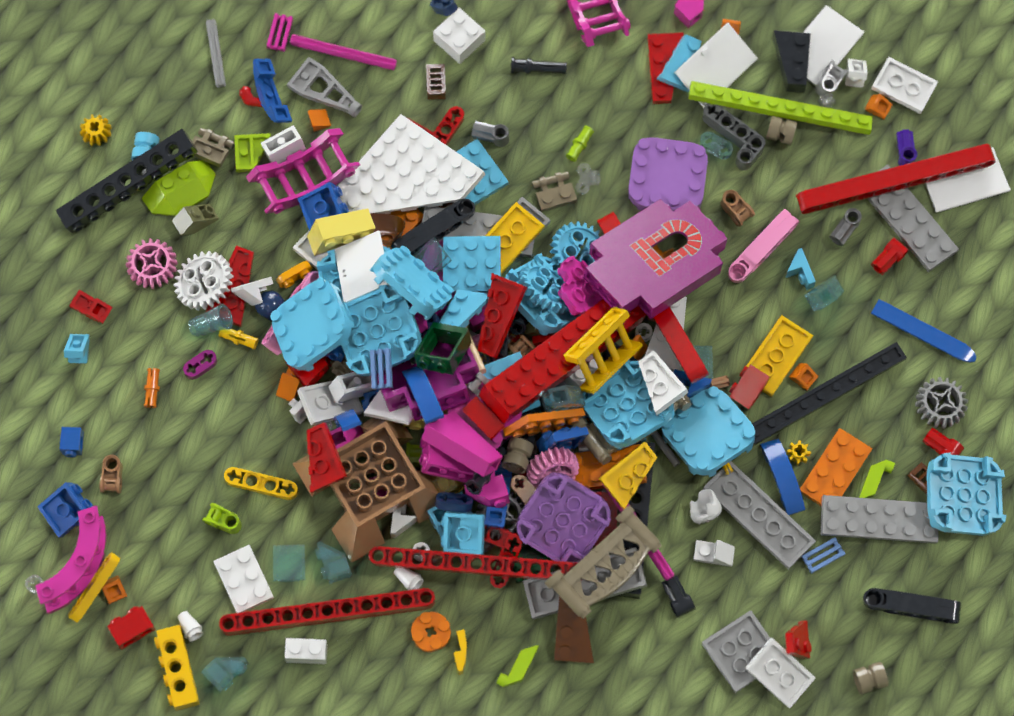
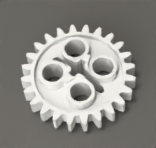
[174,251,234,311]

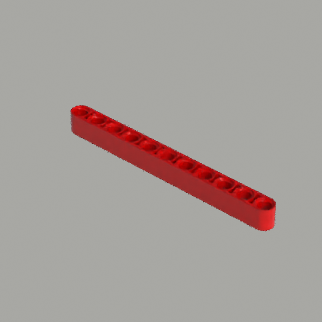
[796,144,996,214]
[597,212,709,384]
[369,546,582,581]
[219,588,435,636]

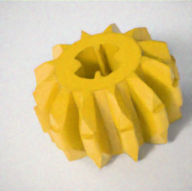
[80,114,112,146]

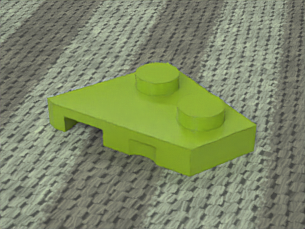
[234,133,271,173]

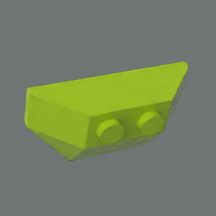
[142,160,216,216]

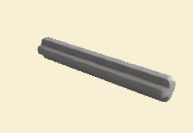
[206,19,226,88]

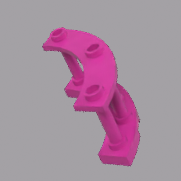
[567,0,631,47]
[246,128,360,214]
[35,506,107,614]

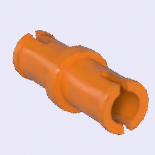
[144,368,160,408]

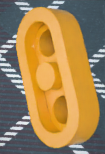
[276,261,312,288]

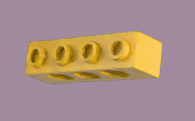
[154,625,200,711]

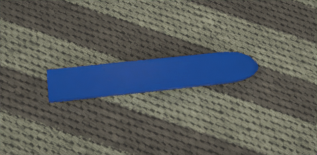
[871,299,976,363]

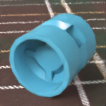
[131,132,160,160]

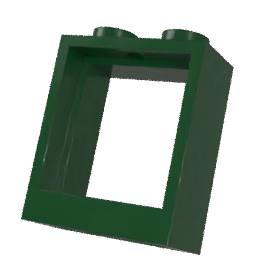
[414,322,472,375]

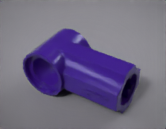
[896,129,917,166]

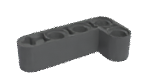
[702,103,765,170]

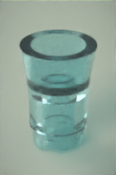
[188,304,233,336]

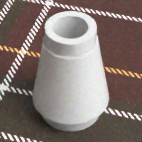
[394,568,423,590]
[177,611,203,642]

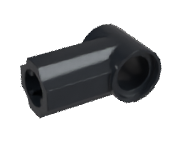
[661,575,695,618]

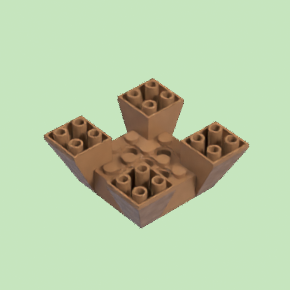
[293,418,445,563]

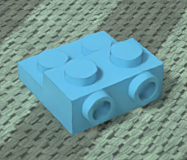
[441,512,485,555]

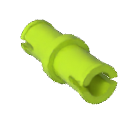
[566,126,594,162]

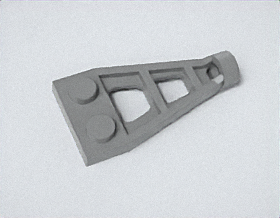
[287,57,362,117]

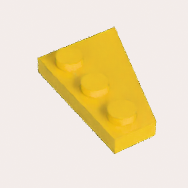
[599,442,657,510]

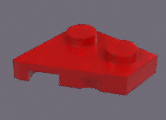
[785,620,812,659]

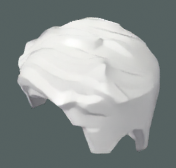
[690,489,722,524]

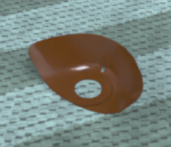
[370,213,406,245]

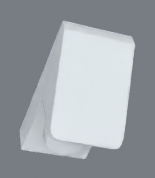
[845,59,868,88]
[231,277,273,306]
[391,504,417,538]
[693,540,735,567]

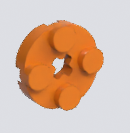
[411,612,451,652]

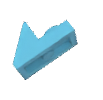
[786,248,816,290]
[64,334,89,363]

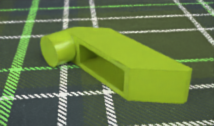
[859,460,895,498]
[496,645,539,687]

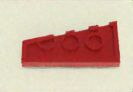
[647,32,684,104]
[206,245,254,327]
[477,273,527,359]

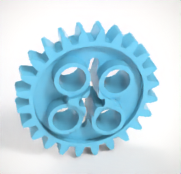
[550,221,601,267]
[518,261,569,314]

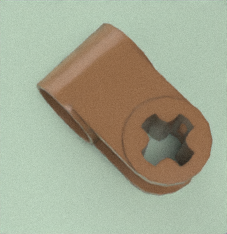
[720,190,755,227]
[509,334,536,357]
[100,455,123,493]
[511,475,536,505]

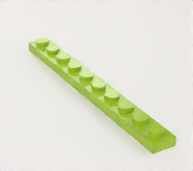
[688,81,872,135]

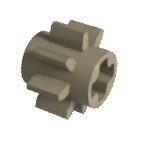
[330,356,352,376]

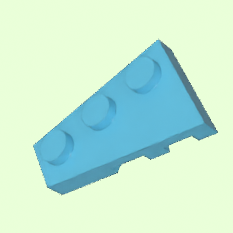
[657,35,701,92]
[439,289,489,333]

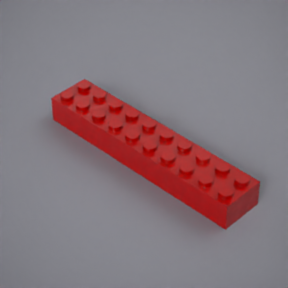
[478,299,646,424]

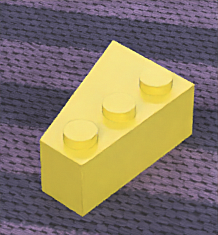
[307,208,376,256]

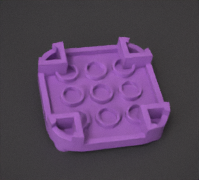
[628,138,708,211]
[516,472,611,563]

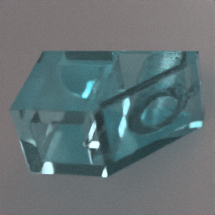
[804,275,844,311]
[543,385,586,412]
[315,542,352,584]
[201,657,248,692]

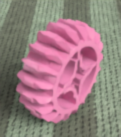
[126,238,178,289]
[526,447,579,488]

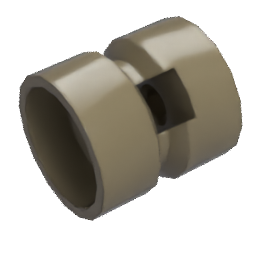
[766,116,797,145]
[501,438,534,474]
[853,661,889,695]

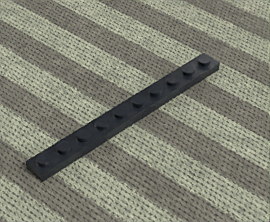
[752,342,907,447]

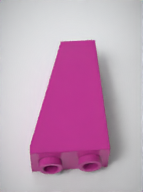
[422,411,503,477]
[420,439,495,483]

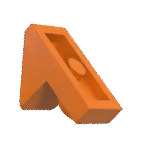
[276,367,302,401]

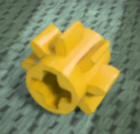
[786,440,811,466]

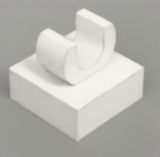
[288,398,307,424]

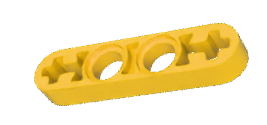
[224,467,298,500]
[68,552,120,623]

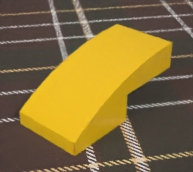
[454,629,467,675]

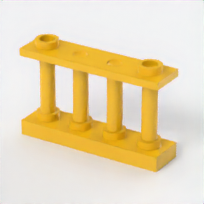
[564,307,643,394]

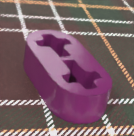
[183,350,217,380]

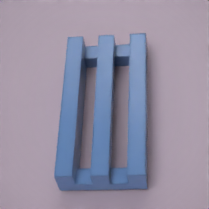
[370,348,393,390]
[801,537,846,574]

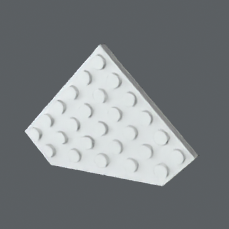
[338,114,486,214]

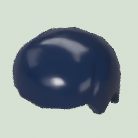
[255,290,285,321]

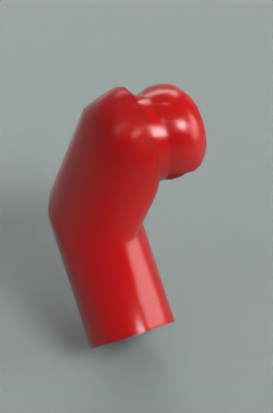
[239,86,263,107]

